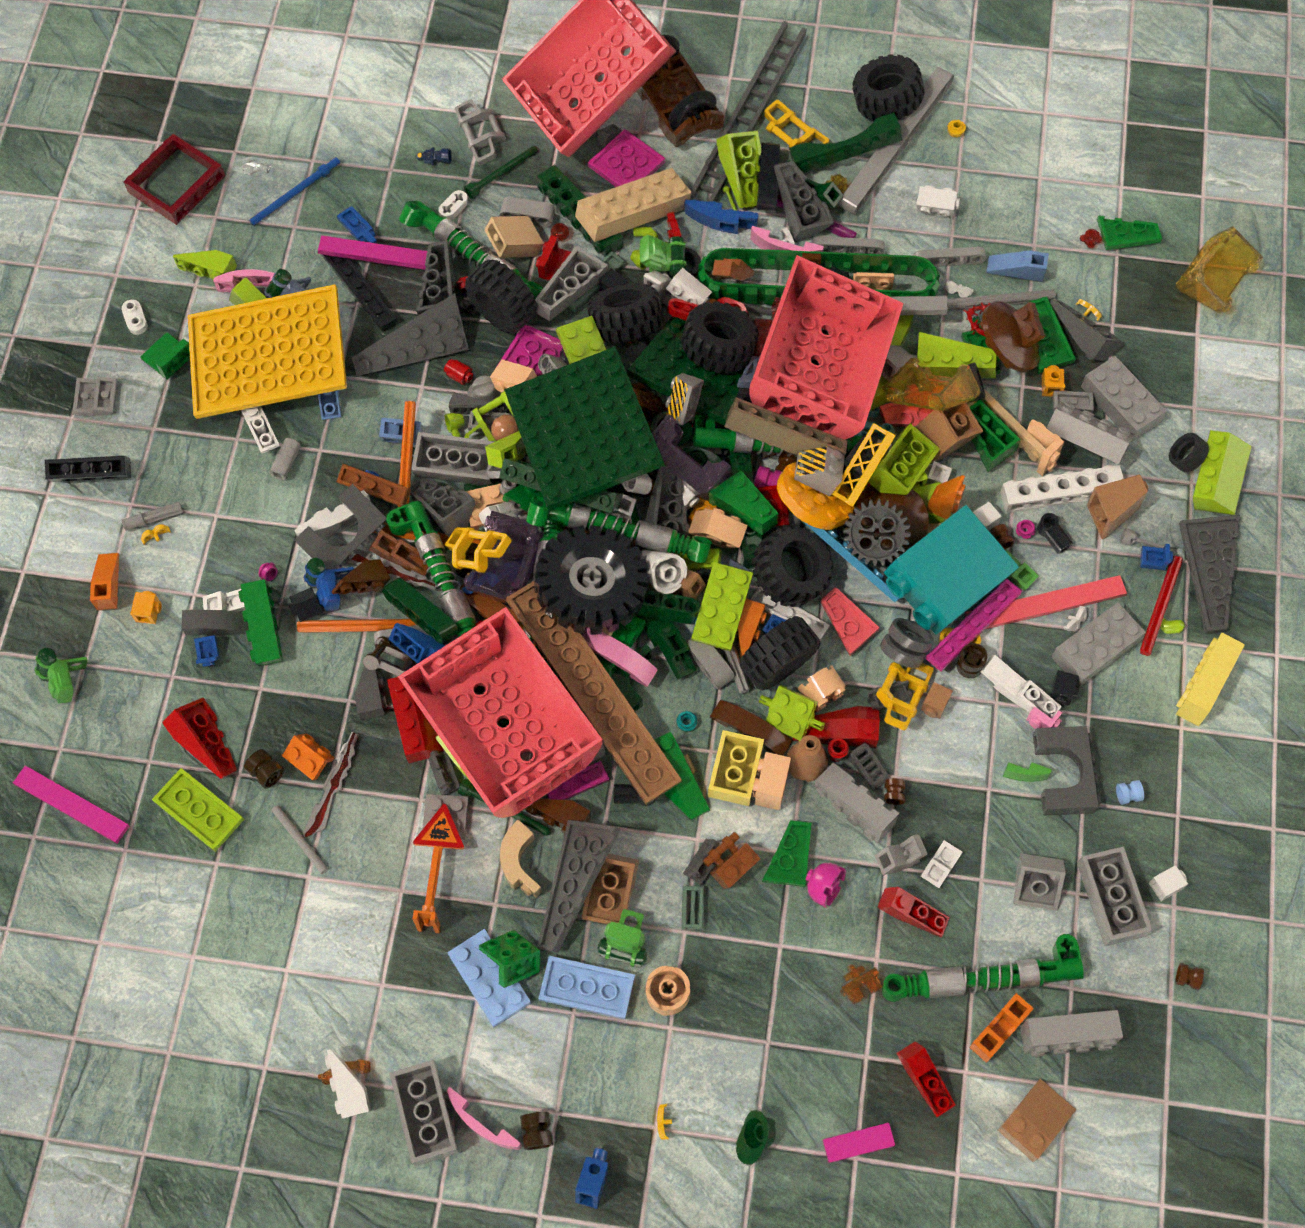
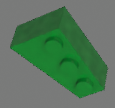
[969,400,1021,472]
[709,470,778,535]

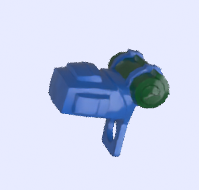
[304,558,354,612]

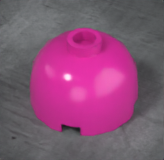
[806,863,846,908]

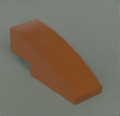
[712,259,755,280]
[368,530,428,576]

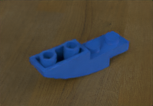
[685,199,758,234]
[389,623,445,663]

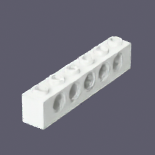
[1000,465,1124,513]

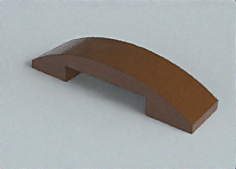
[710,700,792,756]

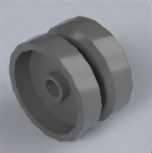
[880,618,934,668]

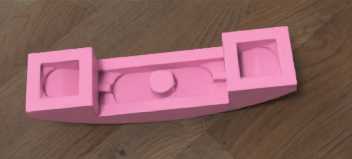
[751,226,824,252]
[214,269,275,292]
[582,627,658,687]
[447,1087,522,1150]

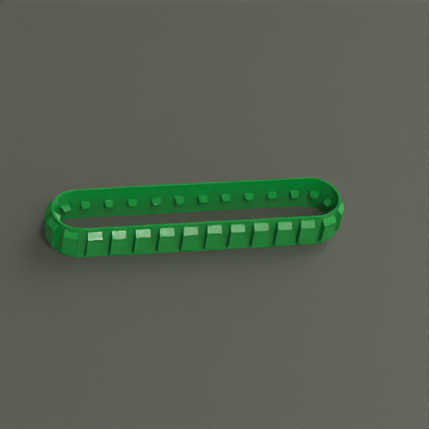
[698,248,940,305]

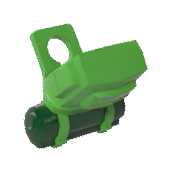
[640,235,686,276]
[34,648,88,704]
[598,909,647,967]

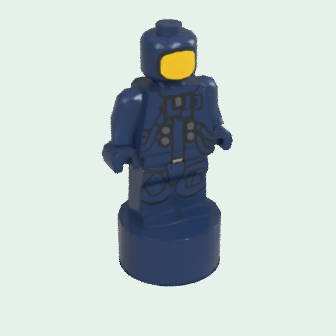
[416,147,452,165]

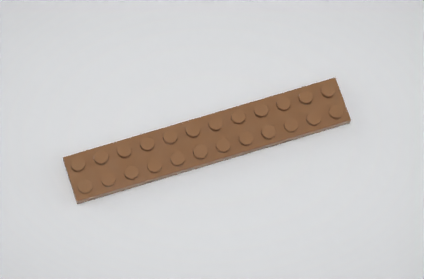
[506,581,682,805]

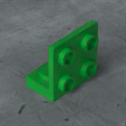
[140,333,190,380]
[479,930,540,988]

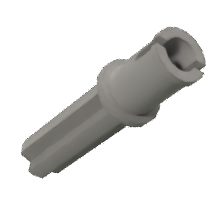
[121,502,183,531]

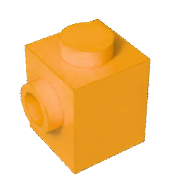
[130,591,162,624]

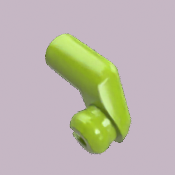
[633,227,658,238]
[1160,618,1185,634]

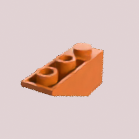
[927,475,966,519]
[90,553,119,610]
[736,599,767,658]

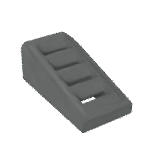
[448,393,492,415]
[848,742,890,791]

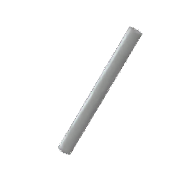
[271,805,328,874]

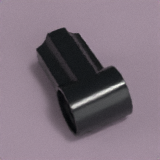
[1037,513,1073,554]
[613,784,655,806]

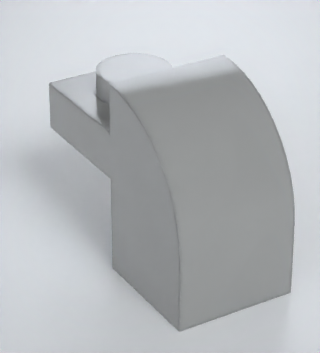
[875,834,927,875]

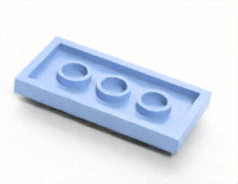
[447,929,531,1028]
[538,956,635,1020]

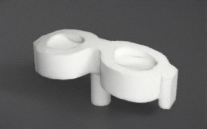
[780,227,795,245]
[945,280,973,298]
[1063,606,1087,632]

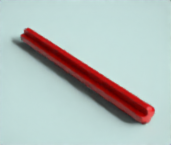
[1140,555,1183,656]

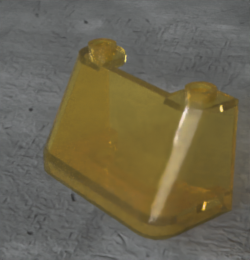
[1175,226,1263,313]
[882,358,980,411]

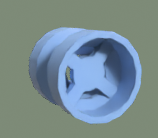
[1116,780,1144,805]

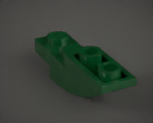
[637,615,697,680]

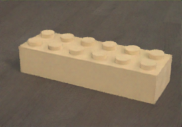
[575,168,692,242]

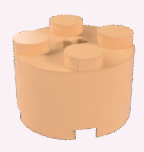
[798,665,846,712]
[645,966,690,1016]

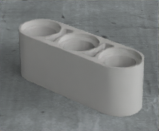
[499,197,555,228]
[686,638,735,689]

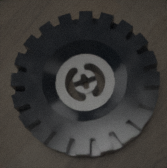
[534,525,649,635]

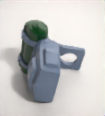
[263,269,311,298]

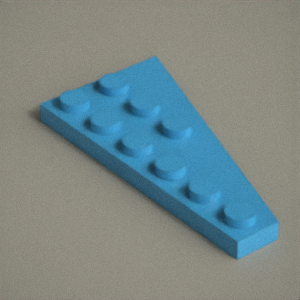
[803,522,899,602]

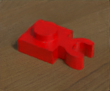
[666,212,682,239]

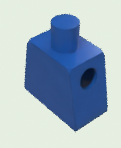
[575,1148,609,1209]

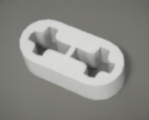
[439,190,468,221]

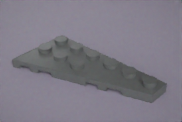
[352,293,469,376]
[1179,515,1240,634]
[537,820,621,953]

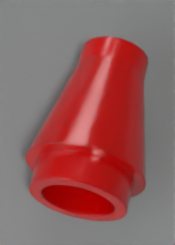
[828,738,849,762]

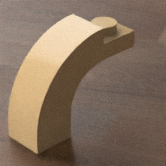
[500,820,542,898]

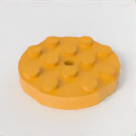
[777,462,854,530]

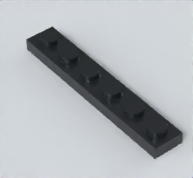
[321,254,397,331]

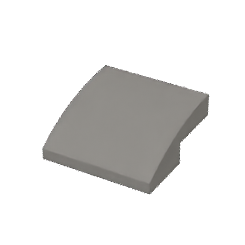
[72,376,117,416]

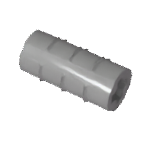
[269,438,301,480]

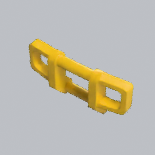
[764,100,829,148]
[445,527,512,573]
[876,662,934,731]

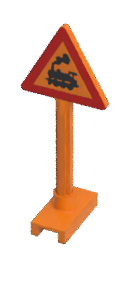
[412,804,465,933]

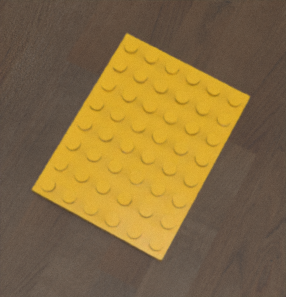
[188,284,347,419]

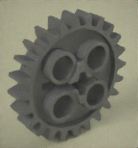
[843,499,911,566]

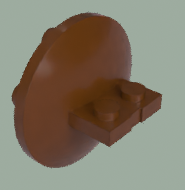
[980,301,1045,372]
[848,485,929,562]

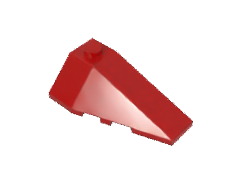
[162,697,237,779]
[792,706,880,748]

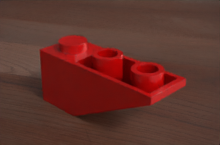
[877,887,950,937]
[896,1041,955,1117]

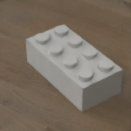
[1081,356,1167,442]
[1046,402,1134,464]
[411,432,494,485]
[1051,602,1146,688]
[1077,847,1152,946]
[1020,1010,1123,1057]
[389,1060,459,1167]

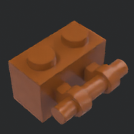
[703,832,761,889]

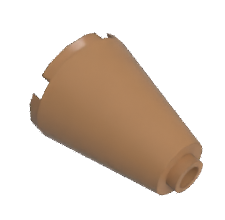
[786,735,828,782]

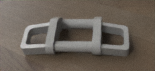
[455,99,507,165]

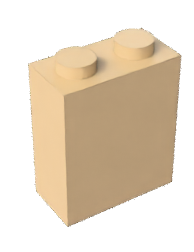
[485,216,544,258]

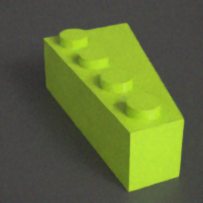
[917,332,997,378]

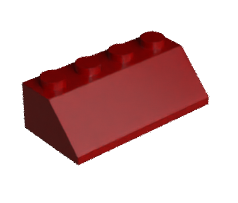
[387,677,445,764]

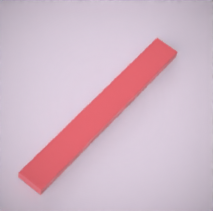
[964,575,1127,629]

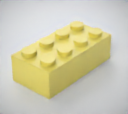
[1176,633,1245,727]

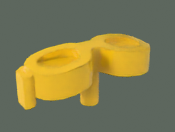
[1076,299,1102,321]
[141,524,171,545]
[657,1104,672,1140]

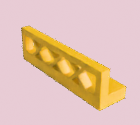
[832,423,896,507]

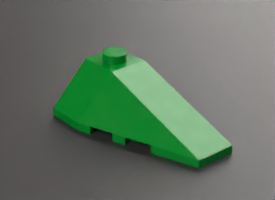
[654,731,710,820]

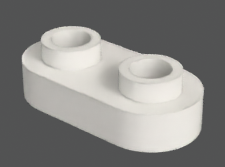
[122,300,148,335]

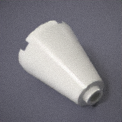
[641,550,687,594]

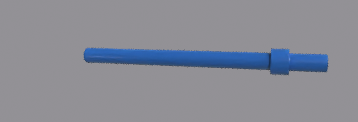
[249,157,340,226]

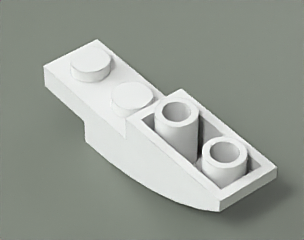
[241,406,280,454]
[294,490,370,539]
[980,655,1062,719]

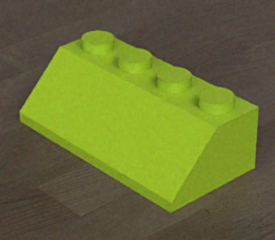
[868,423,940,495]
[1193,430,1252,515]

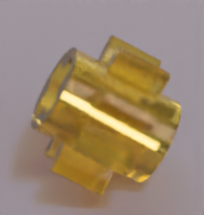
[826,174,849,194]

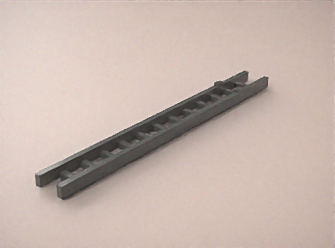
[690,21,806,202]

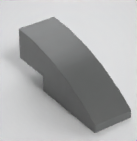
[182,610,249,636]

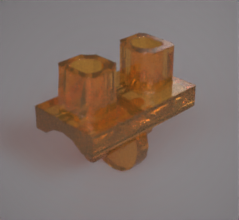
[840,964,882,1004]

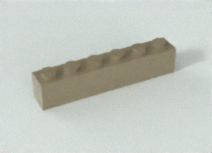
[725,397,847,455]

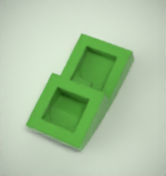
[1006,550,1039,590]
[1003,762,1052,782]

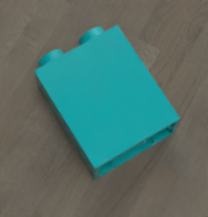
[884,505,1019,635]

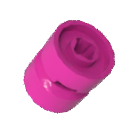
[754,466,782,488]

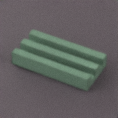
[681,886,704,931]

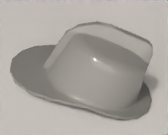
[467,376,502,402]

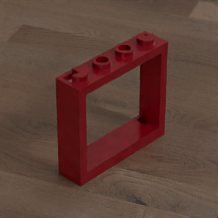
[123,134,225,225]

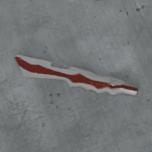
[340,544,437,591]
[302,732,359,838]

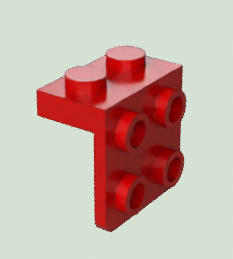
[536,235,571,281]

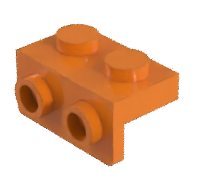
[282,733,335,780]

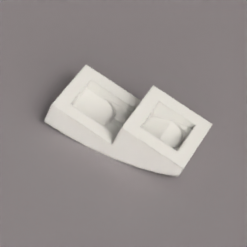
[203,589,245,612]
[921,840,963,888]

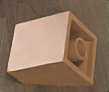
[915,398,983,464]
[1087,474,1148,539]

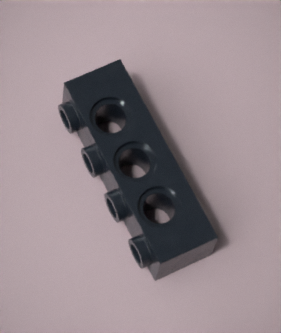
[45,456,131,482]

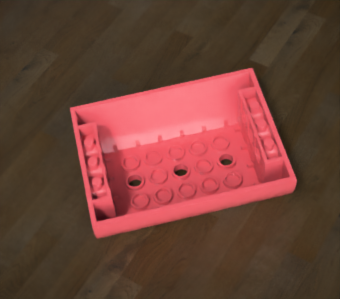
[502,0,676,157]
[749,255,904,440]
[398,607,603,818]

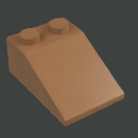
[581,853,639,924]
[997,1079,1076,1162]

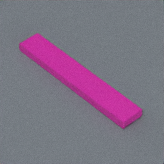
[318,235,427,270]
[925,578,1022,672]
[13,766,130,844]

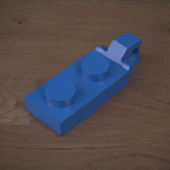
[337,206,377,244]

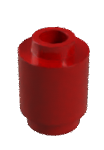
[444,359,474,385]

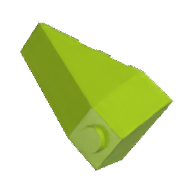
[716,131,761,209]

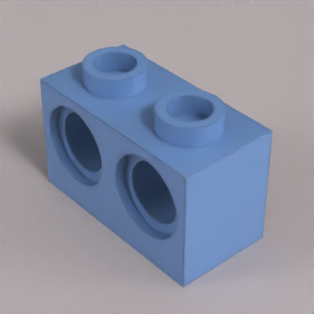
[379,418,423,445]

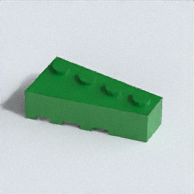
[238,579,283,667]

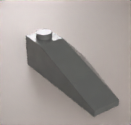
[774,161,834,241]
[1050,299,1125,361]
[645,466,689,538]
[410,477,476,537]

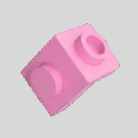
[1026,707,1062,729]

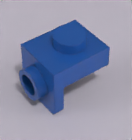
[1140,544,1173,570]
[194,635,220,667]

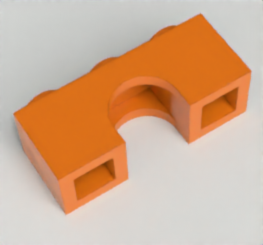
[969,993,1034,1063]

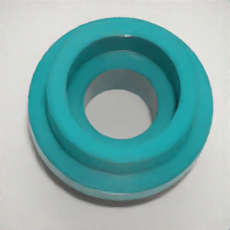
[676,711,697,732]

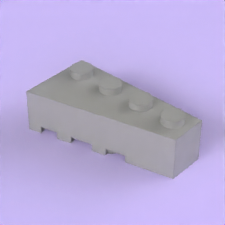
[535,246,608,321]
[815,763,899,843]

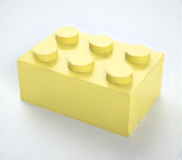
[708,730,764,806]

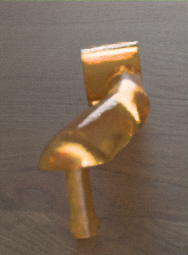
[318,1059,371,1085]

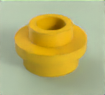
[947,120,966,138]

